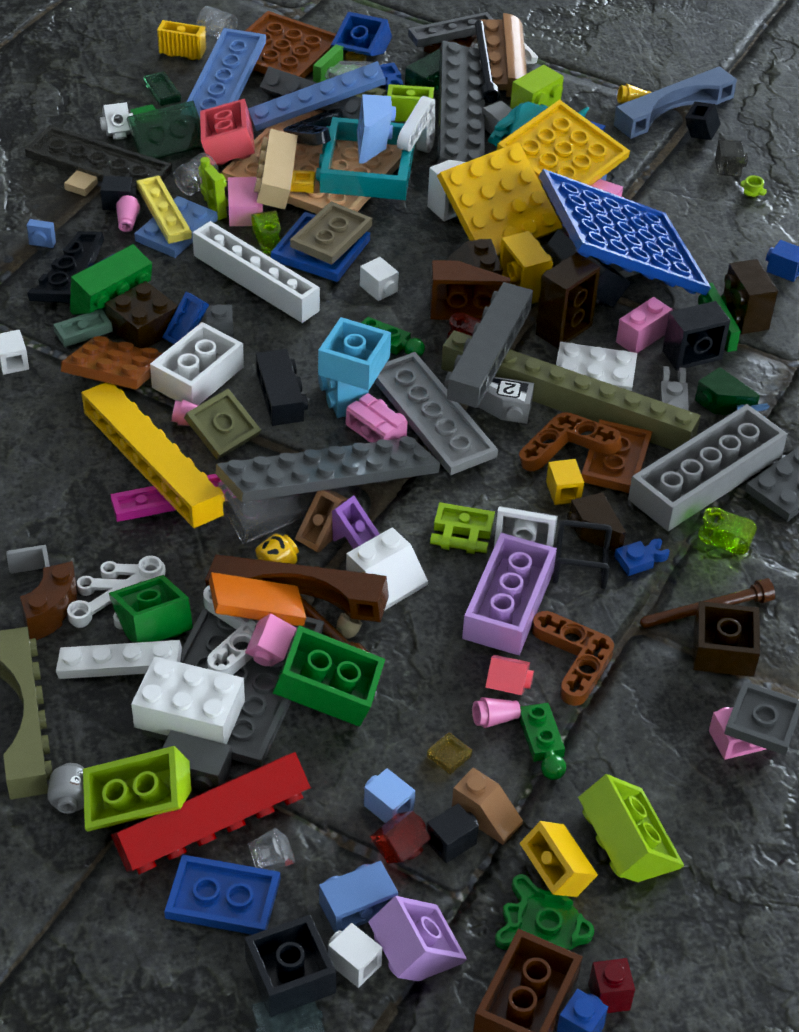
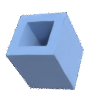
[364,768,415,828]

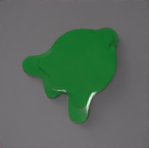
[495,874,594,951]

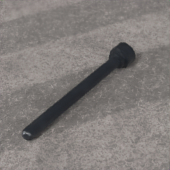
[475,20,500,103]

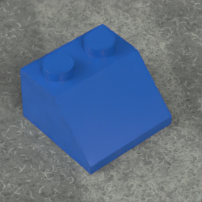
[331,12,392,56]

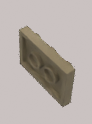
[290,201,372,265]

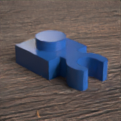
[380,63,403,92]
[614,538,670,576]

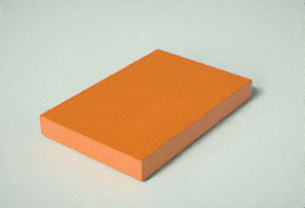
[209,572,306,627]

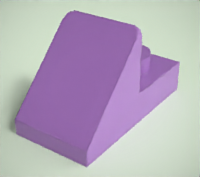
[332,495,380,549]

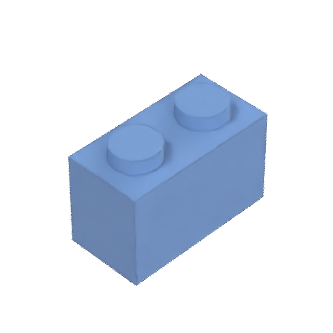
[319,861,398,933]

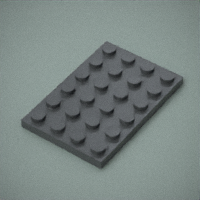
[142,606,324,767]

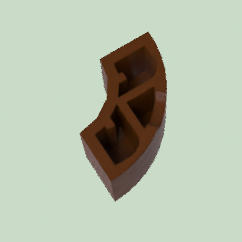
[20,561,77,640]

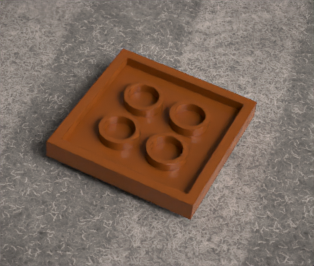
[61,336,163,390]

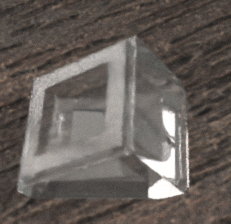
[248,828,295,870]

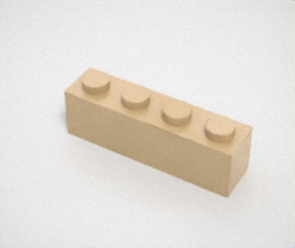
[254,128,298,210]

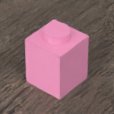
[245,613,296,667]

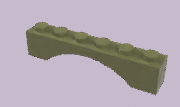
[0,627,53,800]

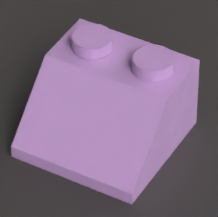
[368,896,467,981]

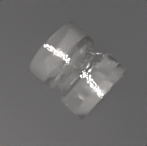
[197,6,238,39]
[173,153,219,196]

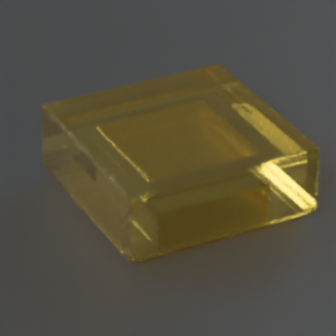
[427,732,472,774]

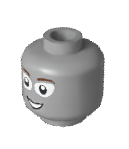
[47,763,84,814]

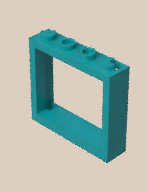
[316,117,415,200]

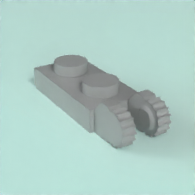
[660,366,689,411]

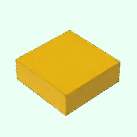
[290,170,315,193]

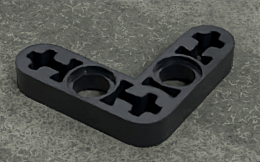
[283,108,344,146]

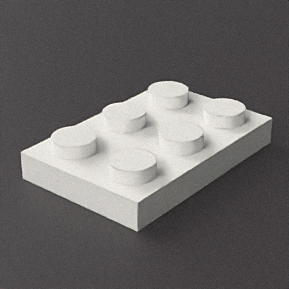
[556,342,637,391]

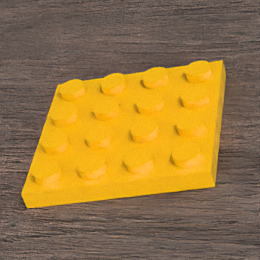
[497,99,630,186]
[437,142,563,256]

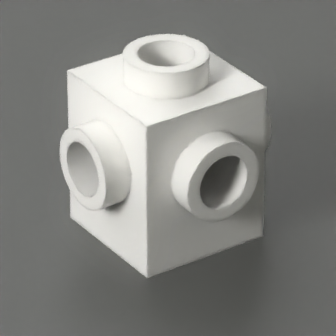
[100,102,135,140]

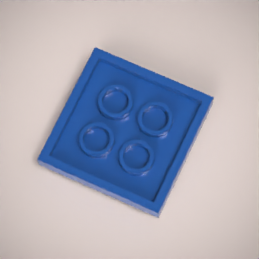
[271,212,370,282]

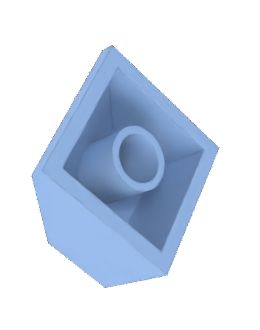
[357,94,396,164]

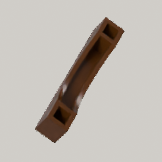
[205,554,389,622]

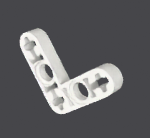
[397,96,435,153]
[203,585,259,675]

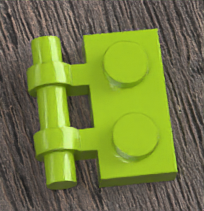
[198,157,228,220]
[430,502,495,555]

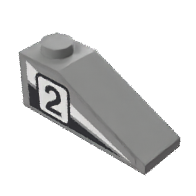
[478,377,534,424]

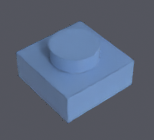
[27,219,56,248]

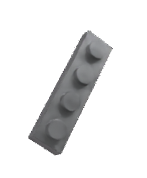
[408,12,493,47]

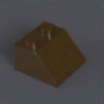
[446,239,503,275]

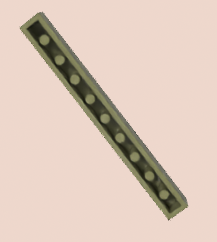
[441,330,701,450]

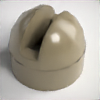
[336,613,362,639]

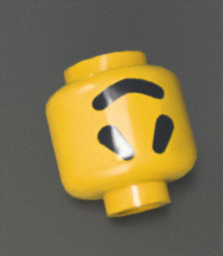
[255,533,299,564]

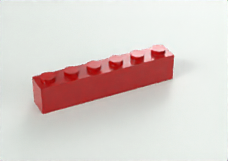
[111,752,311,875]

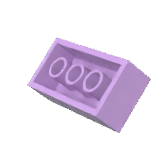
[462,533,557,656]

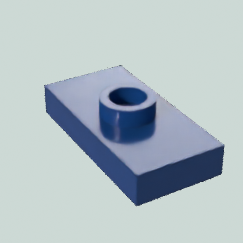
[162,292,209,344]

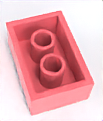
[200,99,255,165]

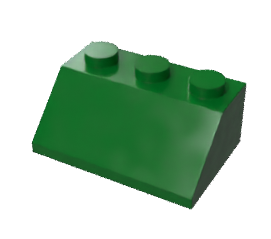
[70,244,152,314]

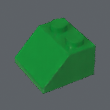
[109,575,193,643]

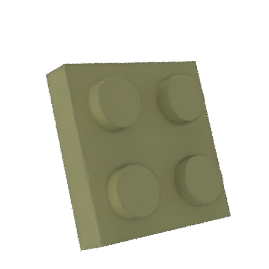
[184,388,261,460]

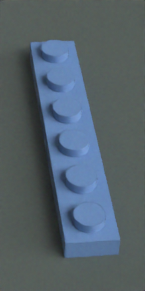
[248,61,386,131]

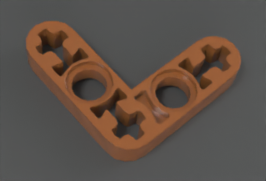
[519,412,622,471]
[532,611,614,706]

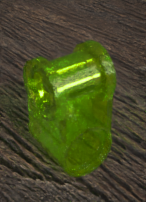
[251,210,281,254]
[698,507,757,555]

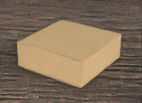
[64,170,98,196]

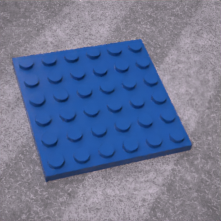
[539,169,711,295]

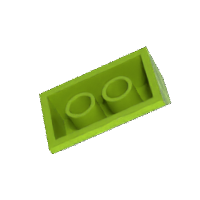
[83,746,191,832]
[578,774,684,882]

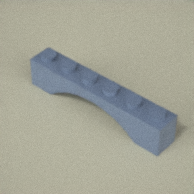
[614,66,737,139]

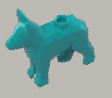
[488,101,589,146]

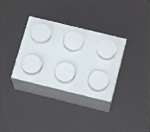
[150,322,244,405]
[131,656,245,744]

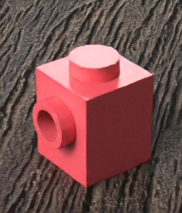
[485,655,534,695]

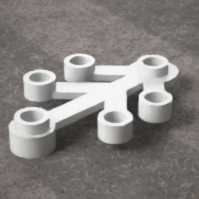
[67,556,166,629]

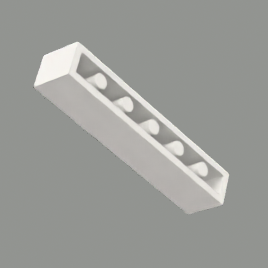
[192,221,320,323]

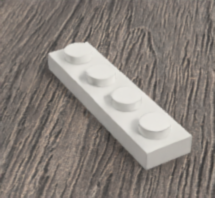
[56,640,182,679]

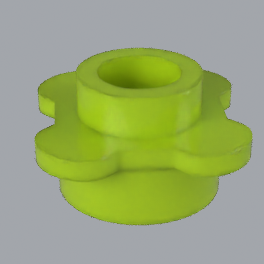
[740,175,767,197]

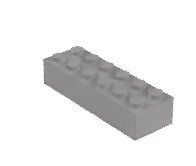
[628,404,788,531]

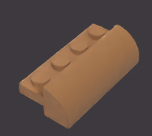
[480,13,527,97]

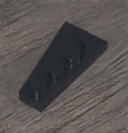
[27,231,104,303]

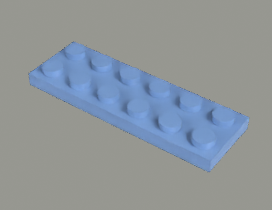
[180,28,266,125]

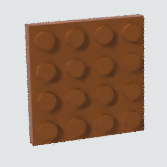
[245,11,336,78]

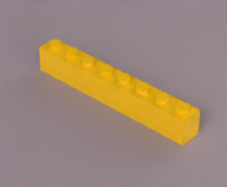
[81,382,225,528]

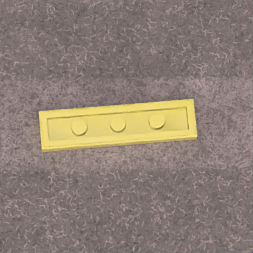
[136,176,192,244]

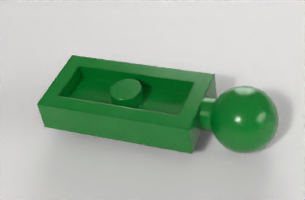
[361,317,425,357]
[519,703,566,780]

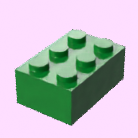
[273,626,385,727]

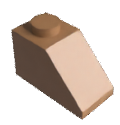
[295,490,348,552]
[452,768,523,845]

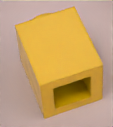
[546,459,584,505]

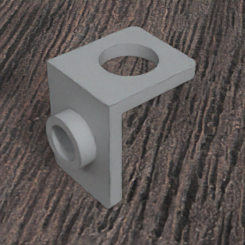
[6,545,50,574]

